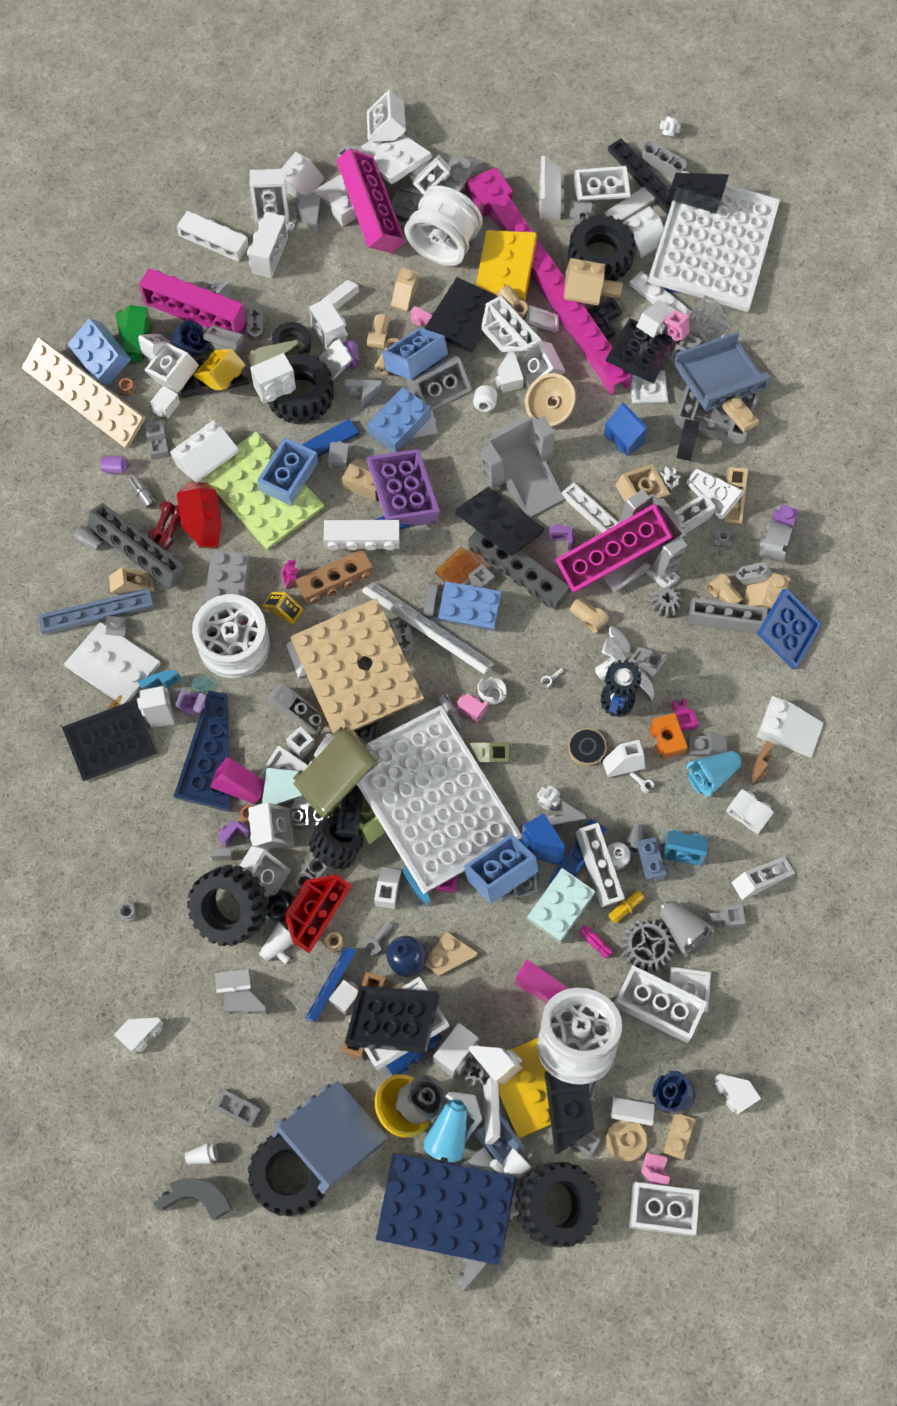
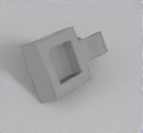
[708,904,746,928]

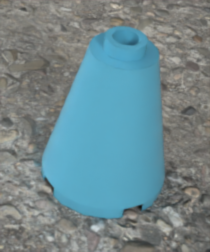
[686,751,742,797]
[423,1099,467,1162]

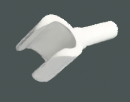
[541,668,564,689]
[629,772,654,793]

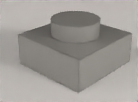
[106,616,126,637]

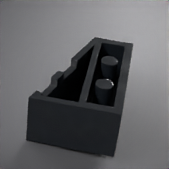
[667,173,729,214]

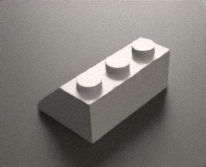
[406,355,472,410]

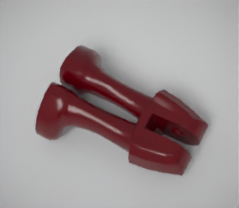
[147,501,181,551]

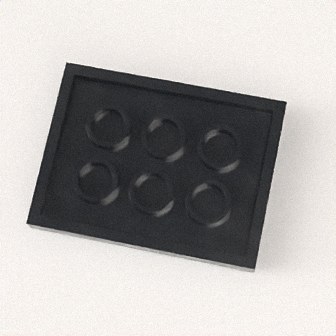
[425,277,498,353]
[605,318,677,384]
[455,486,545,557]
[62,699,157,781]
[345,986,440,1053]

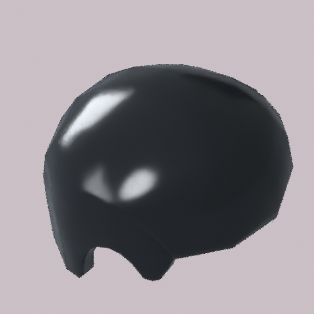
[266,890,295,921]

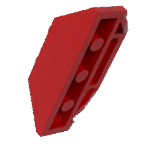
[176,481,222,548]
[284,874,352,954]

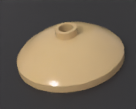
[525,373,576,427]

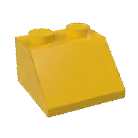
[193,349,245,390]

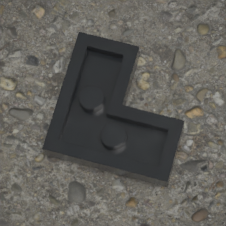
[587,298,622,339]

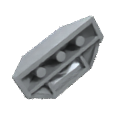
[437,156,485,195]

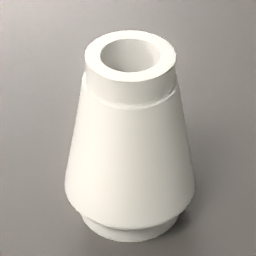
[185,1143,218,1165]

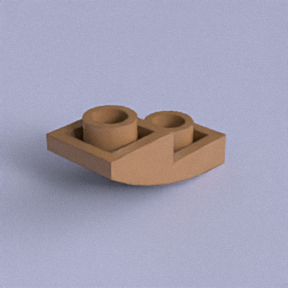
[751,741,774,784]

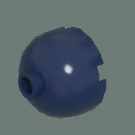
[173,320,209,357]
[386,935,428,977]
[652,1070,696,1115]

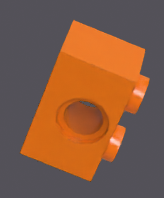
[649,713,688,760]

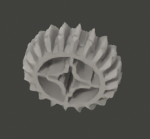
[620,918,675,973]

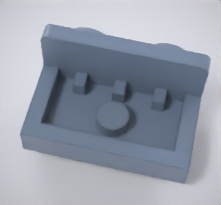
[636,837,667,882]
[474,1114,524,1165]

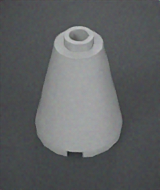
[660,901,714,957]

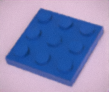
[757,588,822,669]

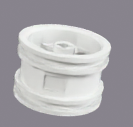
[405,186,483,266]
[192,594,270,679]
[537,988,622,1084]

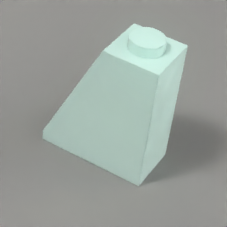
[262,768,303,805]

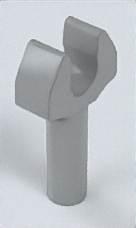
[362,922,393,957]

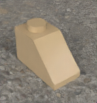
[391,268,418,312]
[109,567,154,595]

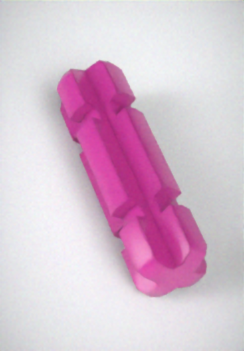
[579,924,613,959]

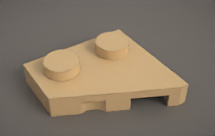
[424,931,478,977]

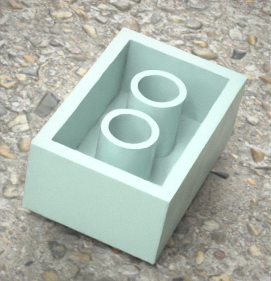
[527,868,595,943]

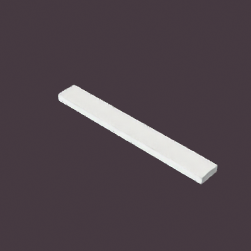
[561,482,680,589]
[362,582,494,674]

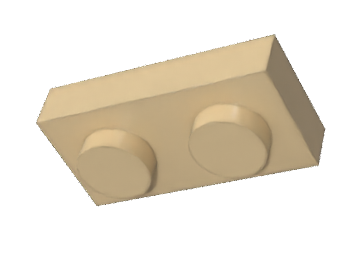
[722,396,759,432]
[663,1114,695,1161]

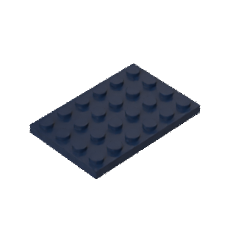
[376,1153,516,1266]

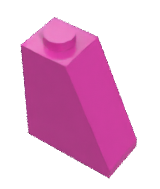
[211,757,265,804]
[515,959,568,1003]

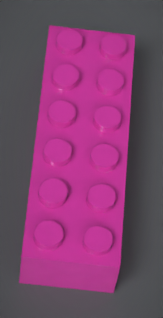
[336,148,406,253]
[139,268,247,334]
[555,504,675,592]

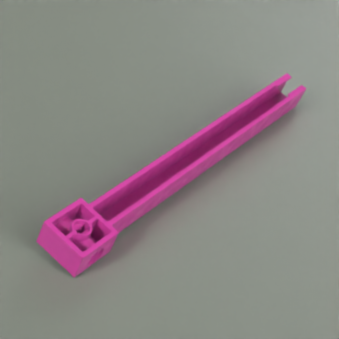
[466,167,632,396]

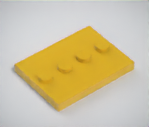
[476,230,538,301]
[498,1038,551,1138]

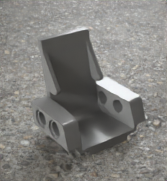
[481,416,565,518]
[603,489,687,593]

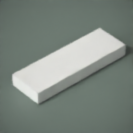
[604,187,655,222]
[483,1076,500,1145]

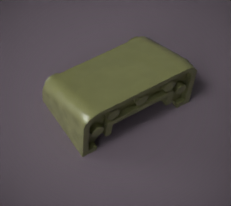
[293,726,382,819]

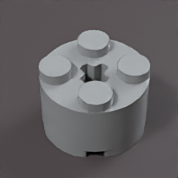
[759,521,794,563]

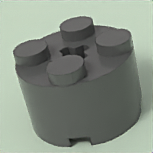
[396,1075,446,1125]

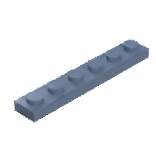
[38,588,154,635]

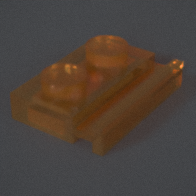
[435,547,480,584]

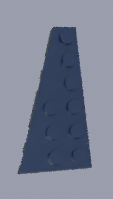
[174,690,231,812]

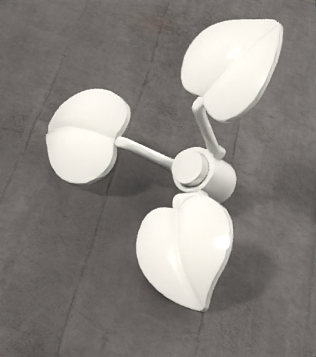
[595,626,654,701]

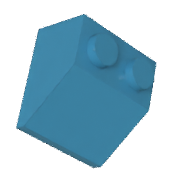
[662,830,707,866]

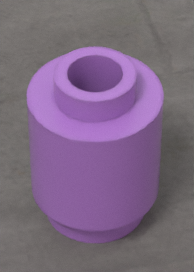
[343,341,360,369]
[100,455,129,474]

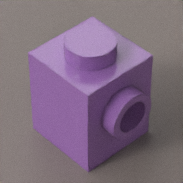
[771,504,799,526]

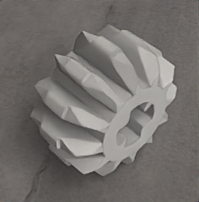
[650,585,683,618]

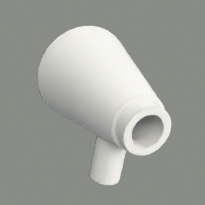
[259,921,294,964]
[490,1148,533,1180]

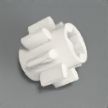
[659,117,681,137]
[658,466,681,490]
[536,786,561,810]

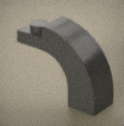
[154,1178,233,1221]

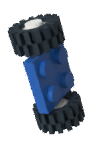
[600,660,642,717]

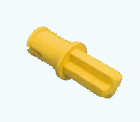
[608,890,645,923]

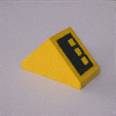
[262,592,304,625]

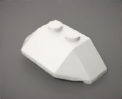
[482,296,542,352]

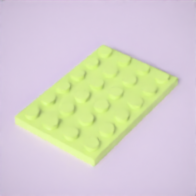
[203,432,325,551]

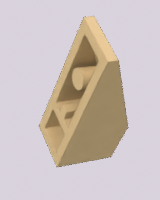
[724,467,748,524]

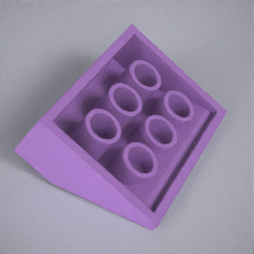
[366,449,440,525]

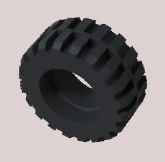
[568,214,636,281]
[268,353,334,424]
[187,865,269,946]
[248,1134,325,1217]
[515,1162,601,1248]

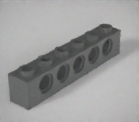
[87,503,185,590]
[468,530,570,610]

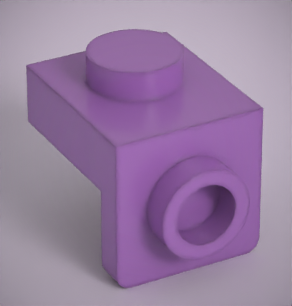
[549,524,576,550]
[174,689,206,714]
[218,820,250,847]

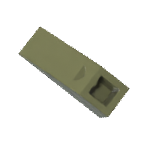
[464,742,509,762]

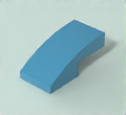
[138,670,181,690]
[403,867,430,906]

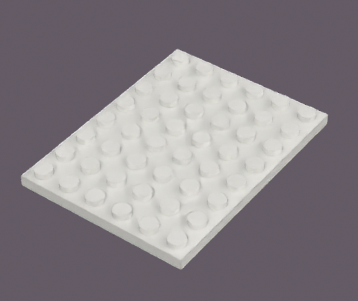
[648,171,780,312]
[357,705,522,894]

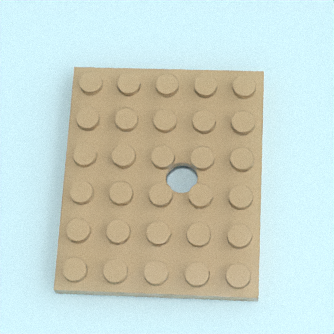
[290,598,424,734]

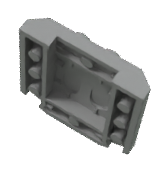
[675,385,760,444]

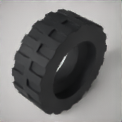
[272,321,311,355]
[677,419,700,461]

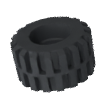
[309,816,364,869]

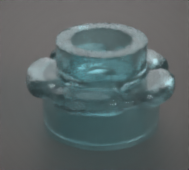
[192,675,211,693]

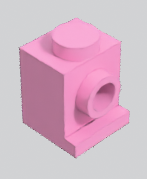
[664,310,690,341]
[457,694,488,724]

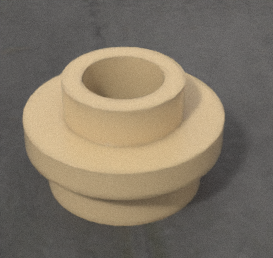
[324,931,344,952]

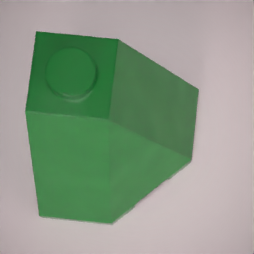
[115,305,153,363]

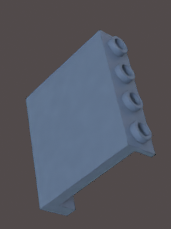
[674,332,771,411]
[272,1081,388,1194]

